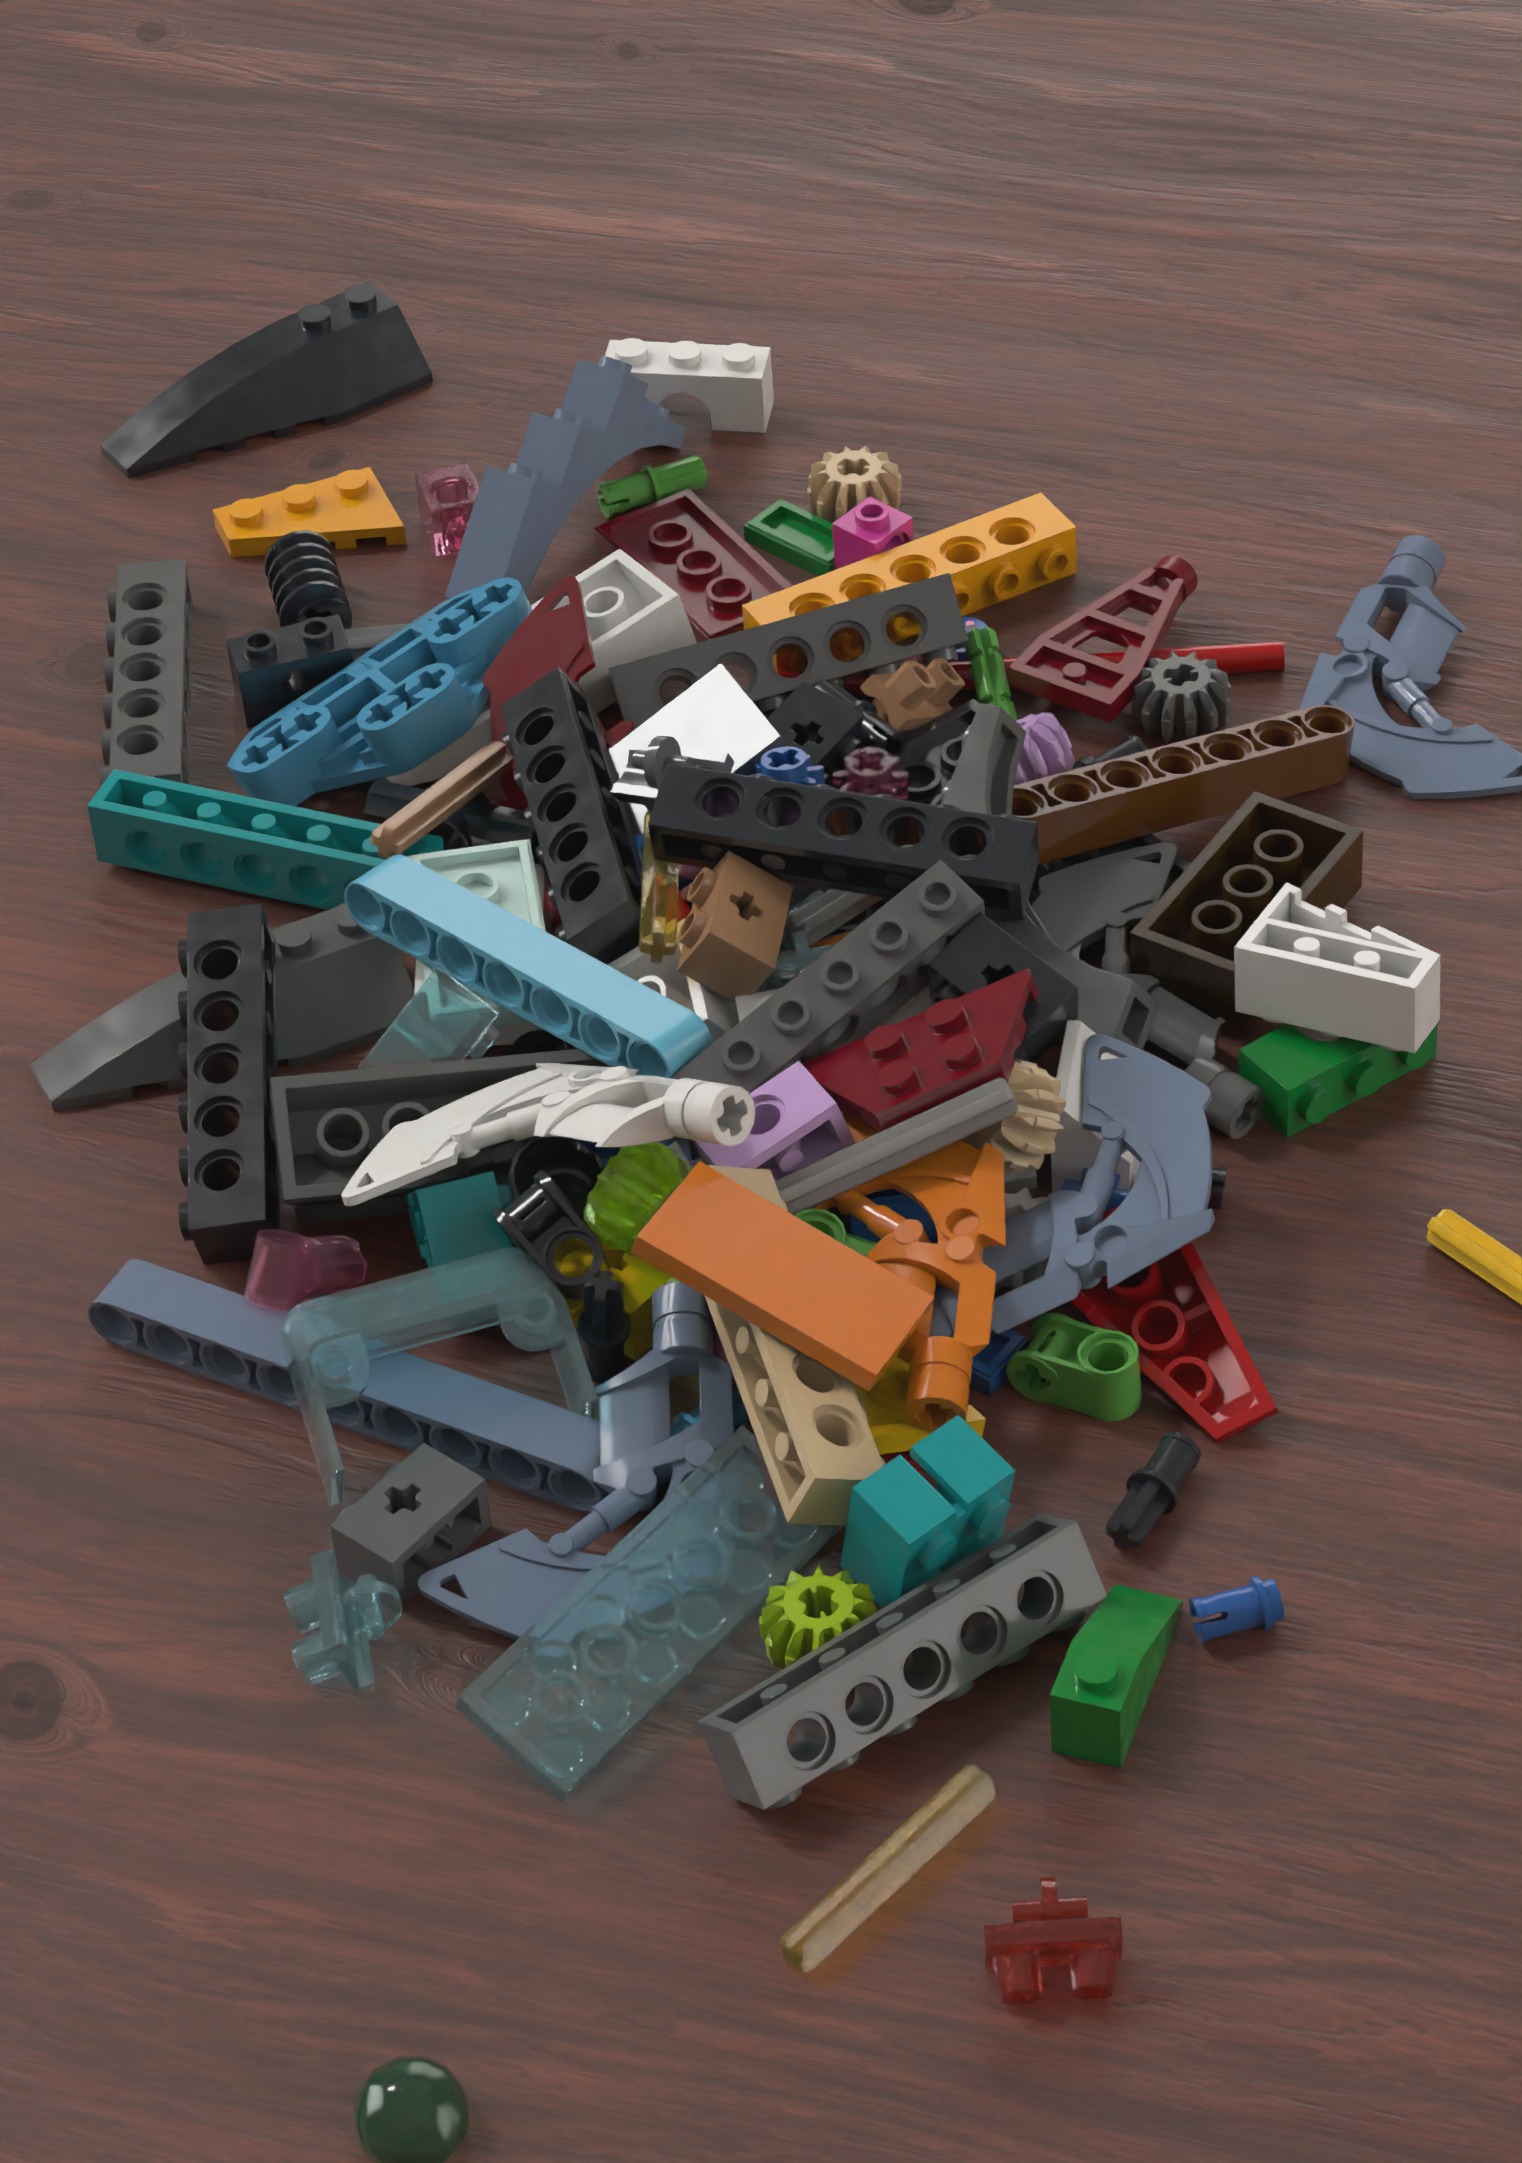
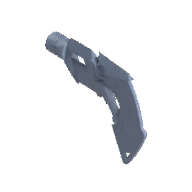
[1299,535,1522,800]
[930,1034,1215,1338]
[418,1282,742,1654]

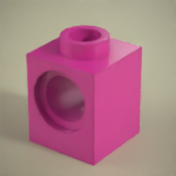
[832,497,914,570]

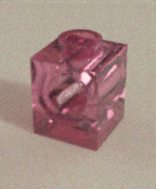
[415,462,480,556]

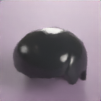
[508,1136,611,1229]

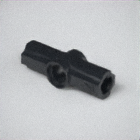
[363,779,540,861]

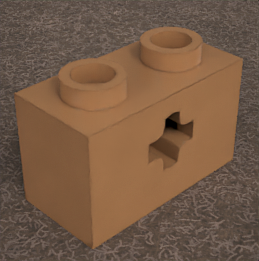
[677,851,793,1004]

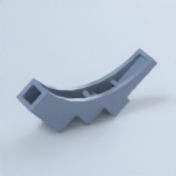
[445,355,686,598]

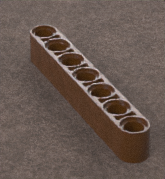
[1012,705,1355,865]

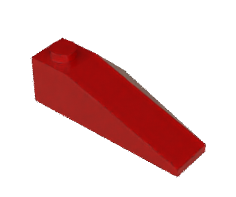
[1071,1205,1279,1443]

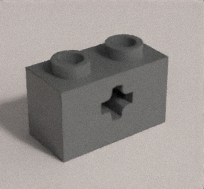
[330,1443,492,1609]

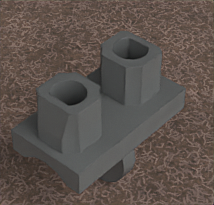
[611,735,735,817]

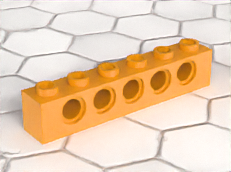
[742,493,1077,672]

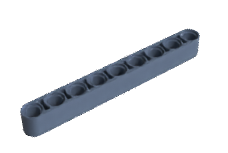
[88,1259,609,1513]

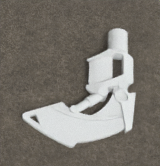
[341,1063,755,1206]

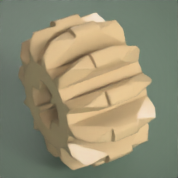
[807,446,902,523]
[966,1059,1067,1173]

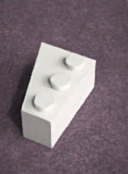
[1234,882,1440,1053]

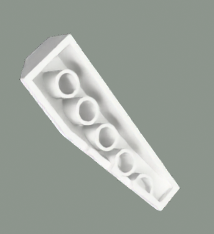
[381,549,697,786]

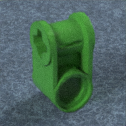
[1006,1312,1142,1422]

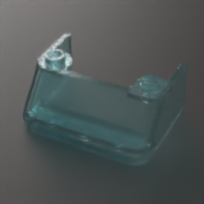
[281,1247,598,1506]

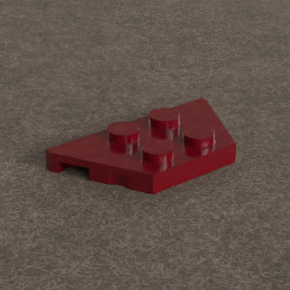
[801,968,1039,1132]

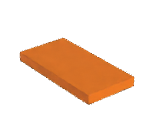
[630,1161,935,1392]

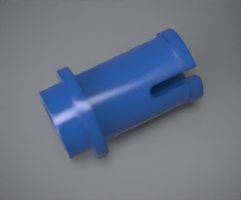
[1189,1575,1284,1643]

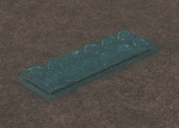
[455,1425,842,1803]

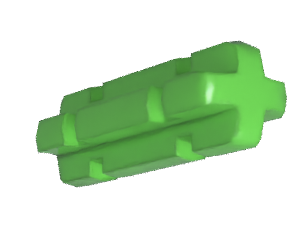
[965,627,1017,721]

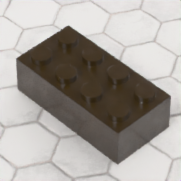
[1130,791,1363,1031]

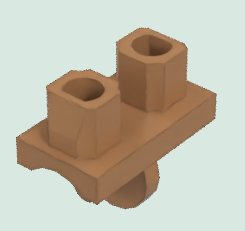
[860,658,965,734]

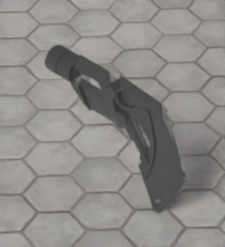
[1032,842,1266,1139]

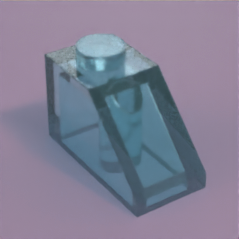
[358,965,501,1069]

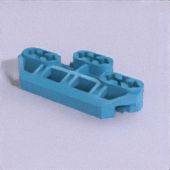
[226,577,532,806]

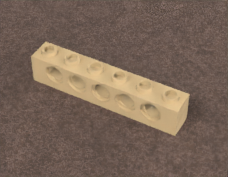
[705,1165,886,1526]

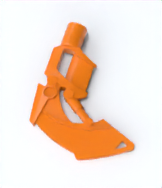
[810,1113,1006,1432]

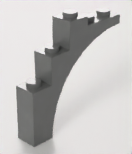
[901,703,1159,1050]

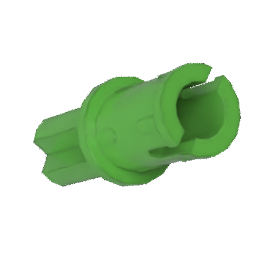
[596,455,708,518]

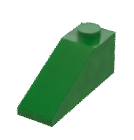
[1050,1584,1183,1768]

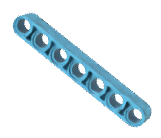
[344,854,713,1078]

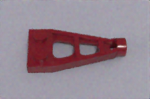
[1009,555,1198,723]

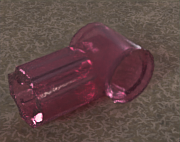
[244,1229,368,1312]

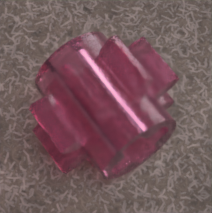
[832,747,909,799]

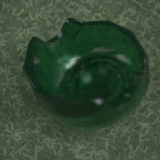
[353,2056,470,2163]

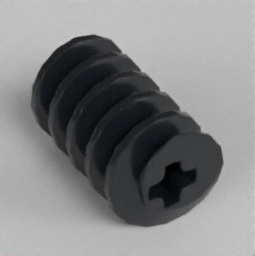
[264,530,353,629]

